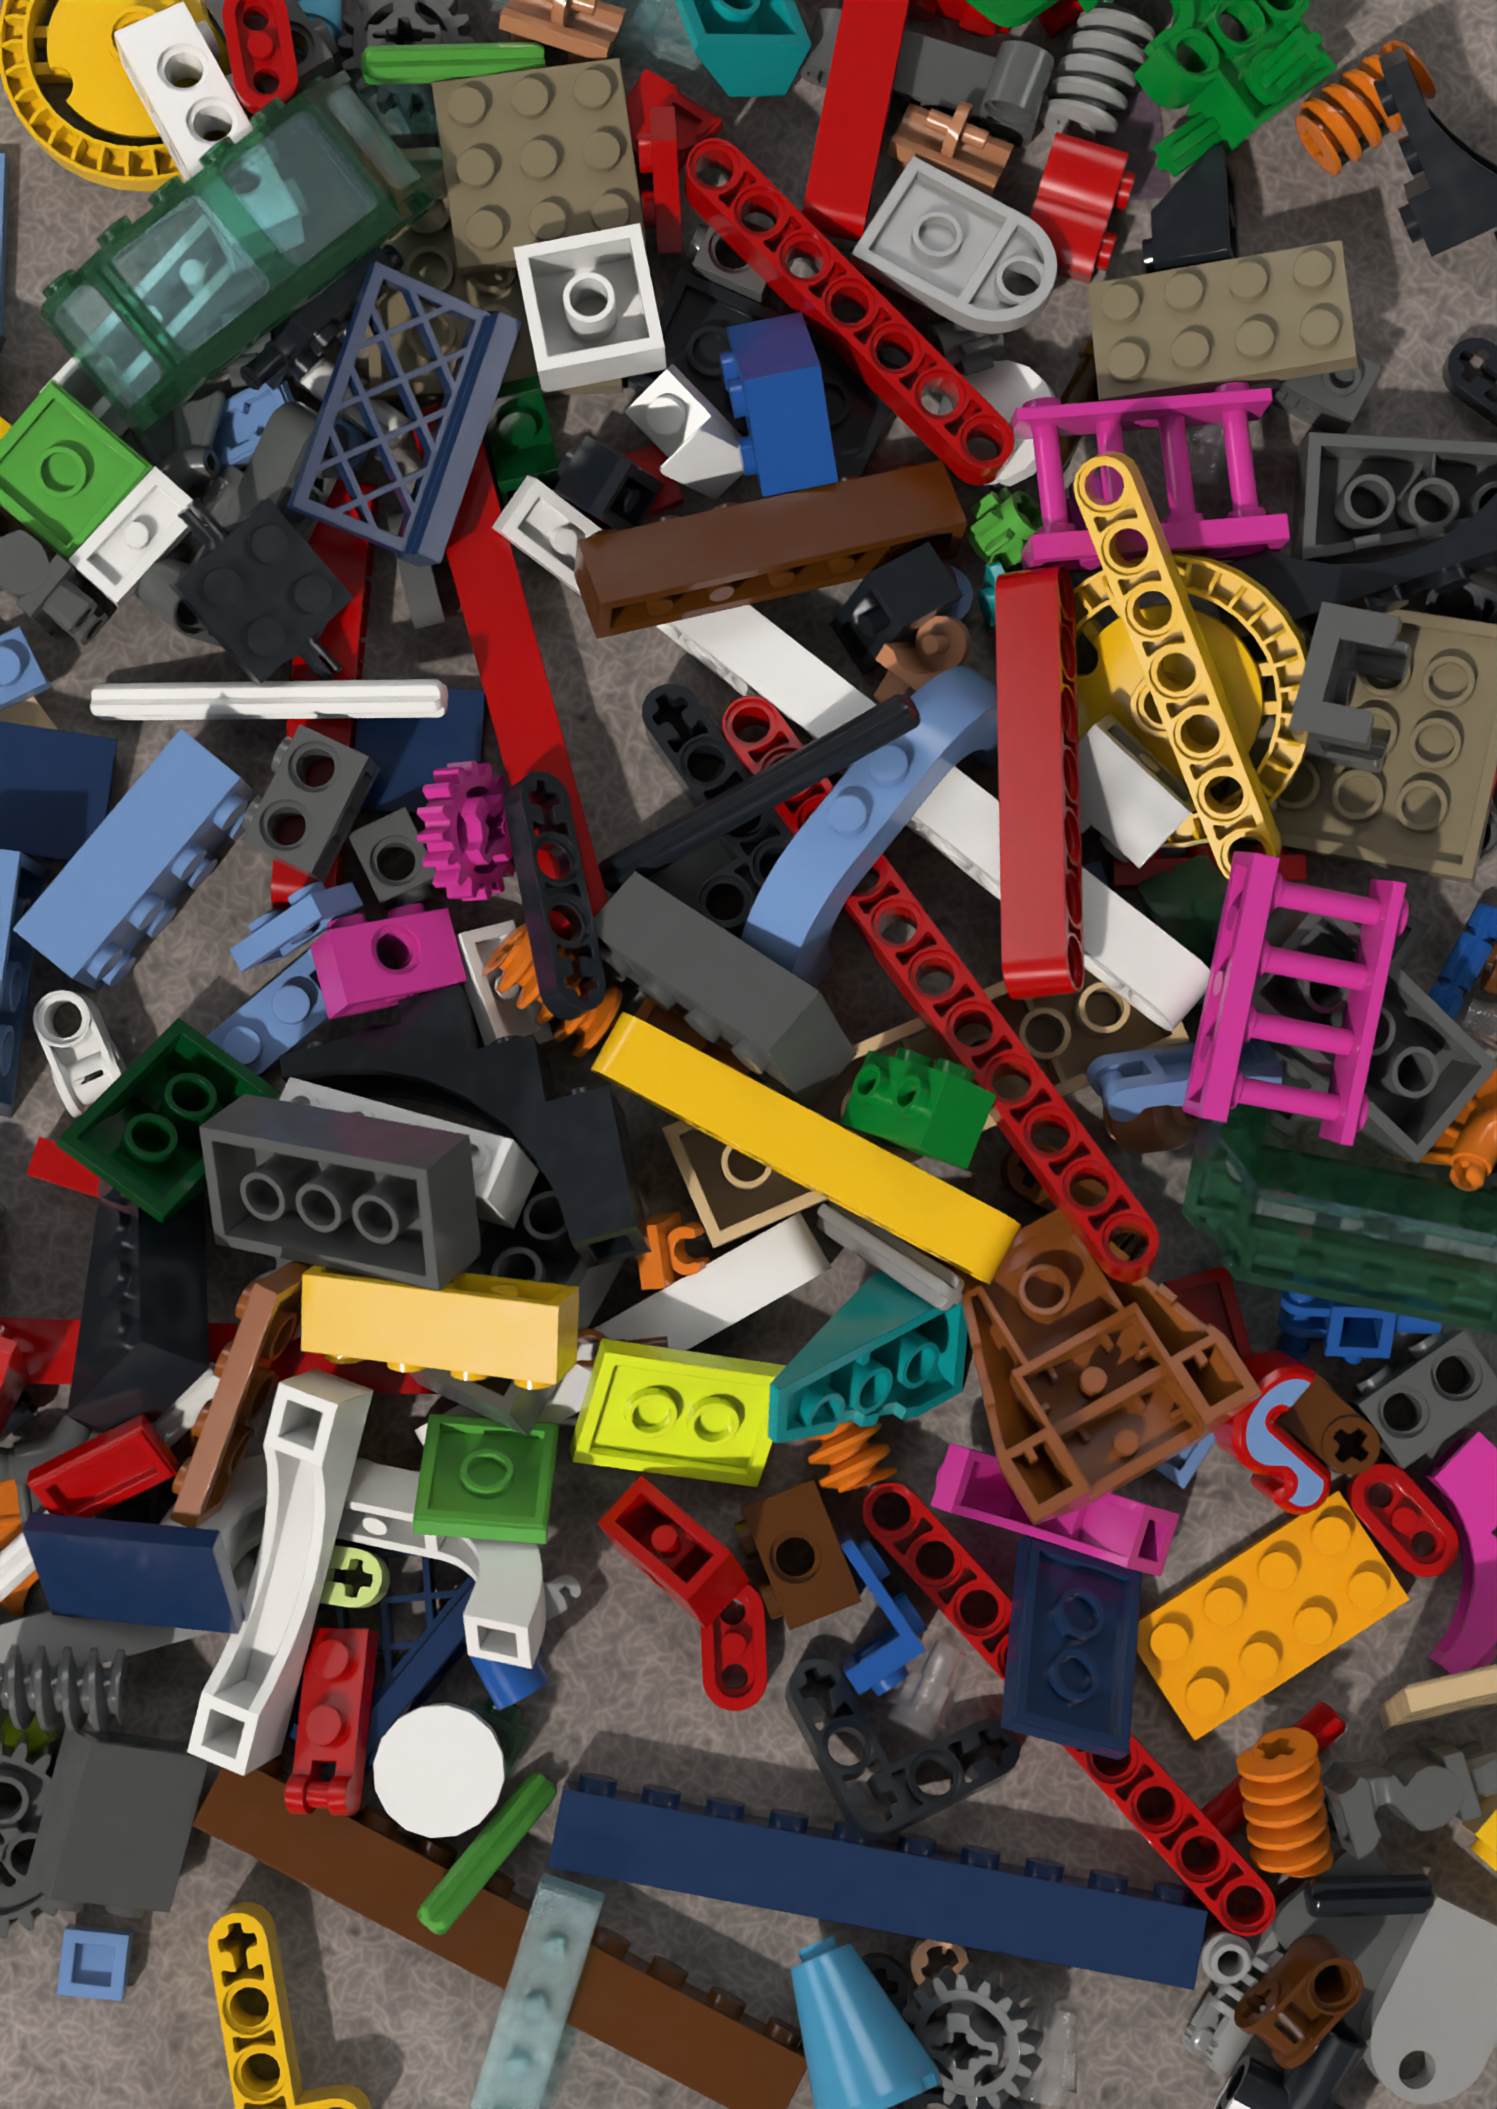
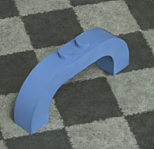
[741,666,998,988]

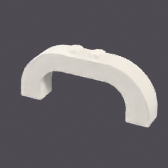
[160,1454,546,1669]

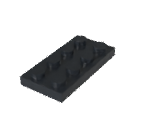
[628,268,903,479]

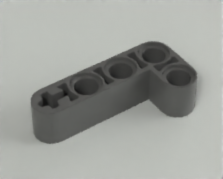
[798,8,1055,148]
[138,401,349,648]

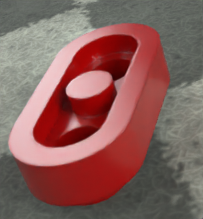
[222,0,300,117]
[1347,1462,1459,1577]
[700,1583,767,1711]

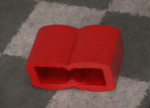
[1030,132,1137,284]

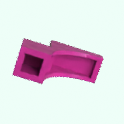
[1422,1429,1497,1676]
[930,1443,1180,1577]

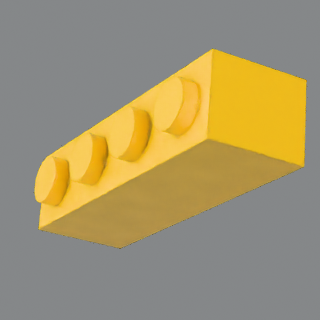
[301,1265,579,1389]

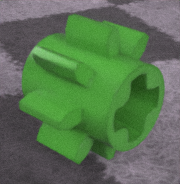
[968,487,1043,570]

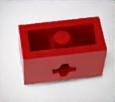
[597,1475,750,1629]

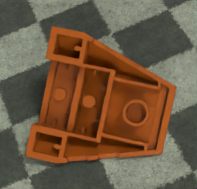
[954,1209,1262,1525]

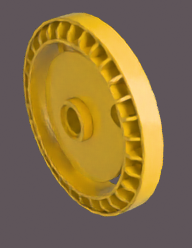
[0,0,267,192]
[1074,553,1308,848]

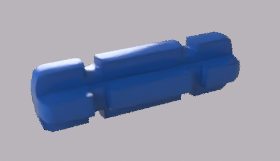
[1428,903,1497,1020]

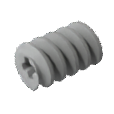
[1039,0,1156,143]

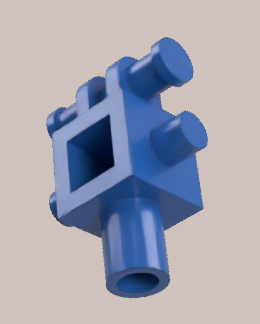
[1277,1259,1442,1364]

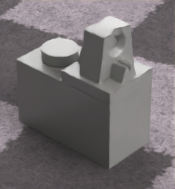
[1079,713,1196,869]

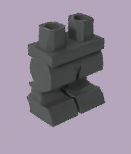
[0,512,108,646]
[1320,1737,1497,1860]

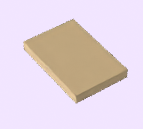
[1378,1664,1497,1732]

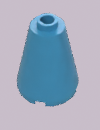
[790,1936,943,2109]

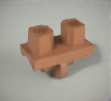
[499,0,627,64]
[886,100,1014,197]
[873,616,971,703]

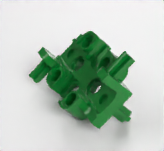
[1077,0,1337,177]

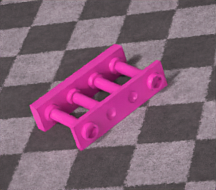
[1009,382,1290,573]
[1182,851,1409,1146]

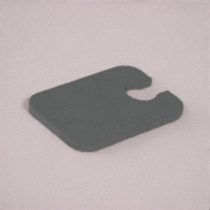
[1271,1848,1413,2036]

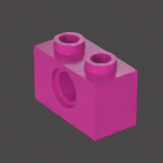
[310,903,467,1019]

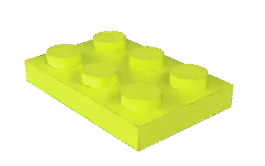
[569,1338,787,1487]

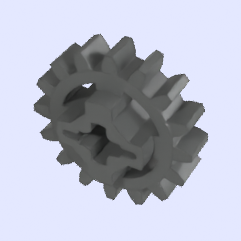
[338,0,474,118]
[902,1963,1045,2109]

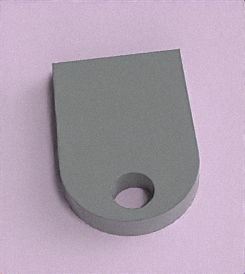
[850,156,1057,334]
[1360,1892,1497,2105]

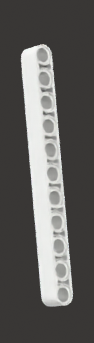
[656,605,1210,1031]

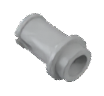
[1200,1916,1253,1985]

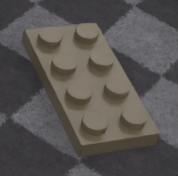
[1087,240,1358,402]

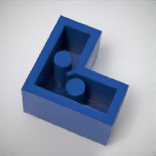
[719,312,838,497]

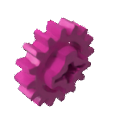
[417,760,515,901]

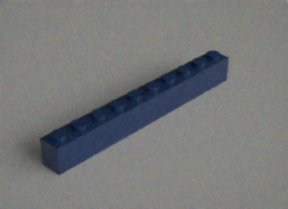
[548,1772,1208,1990]

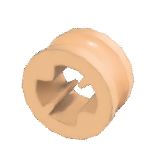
[910,1938,969,1986]

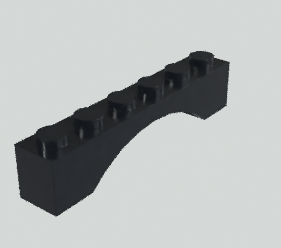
[1216,493,1497,657]

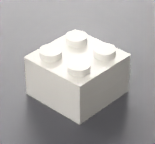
[513,223,667,393]

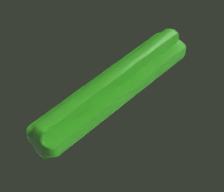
[361,42,546,85]
[417,1771,557,1935]

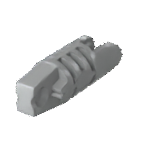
[1181,1924,1286,2076]

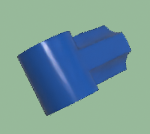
[466,1646,550,1710]

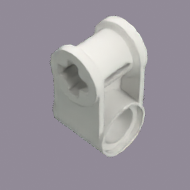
[32,990,127,1118]

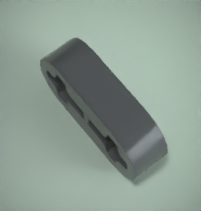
[387,510,446,629]

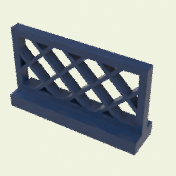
[287,261,522,567]
[286,1541,476,1779]

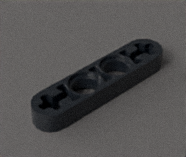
[504,771,606,1021]

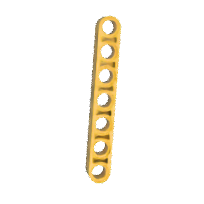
[1074,451,1282,879]
[590,1012,1021,1284]

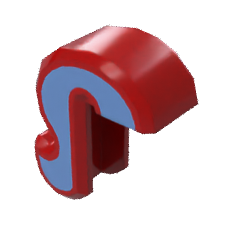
[1212,1350,1331,1515]

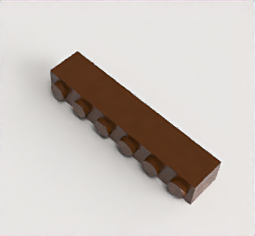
[574,460,967,639]

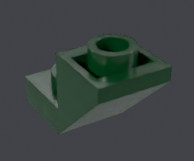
[486,375,567,508]

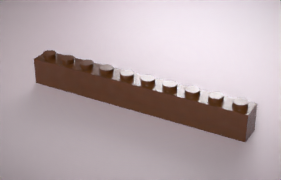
[192,1755,807,2109]

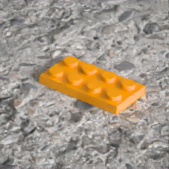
[1136,1489,1410,1741]

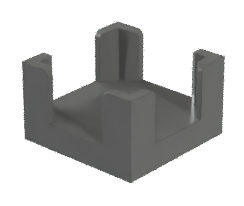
[1288,601,1413,774]

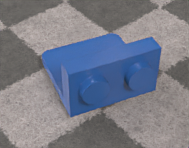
[838,1532,928,1696]

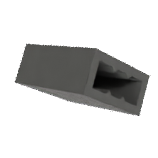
[25,1726,209,1919]

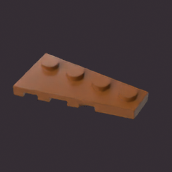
[170,1260,314,1528]

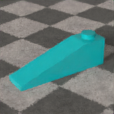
[675,0,812,97]
[768,1272,968,1443]

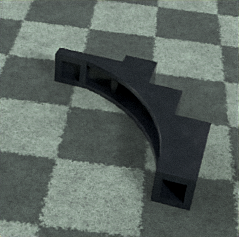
[1373,47,1497,257]

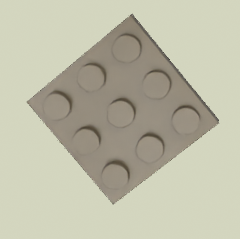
[432,58,646,275]

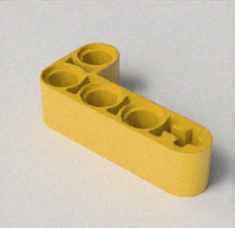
[208,1902,372,2109]

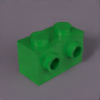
[840,1047,996,1170]

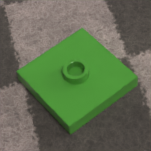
[0,379,155,564]
[413,1413,559,1544]

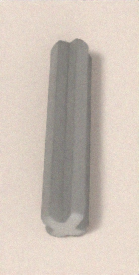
[816,1201,965,1311]

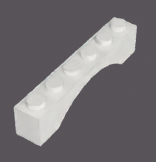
[187,1368,373,1776]

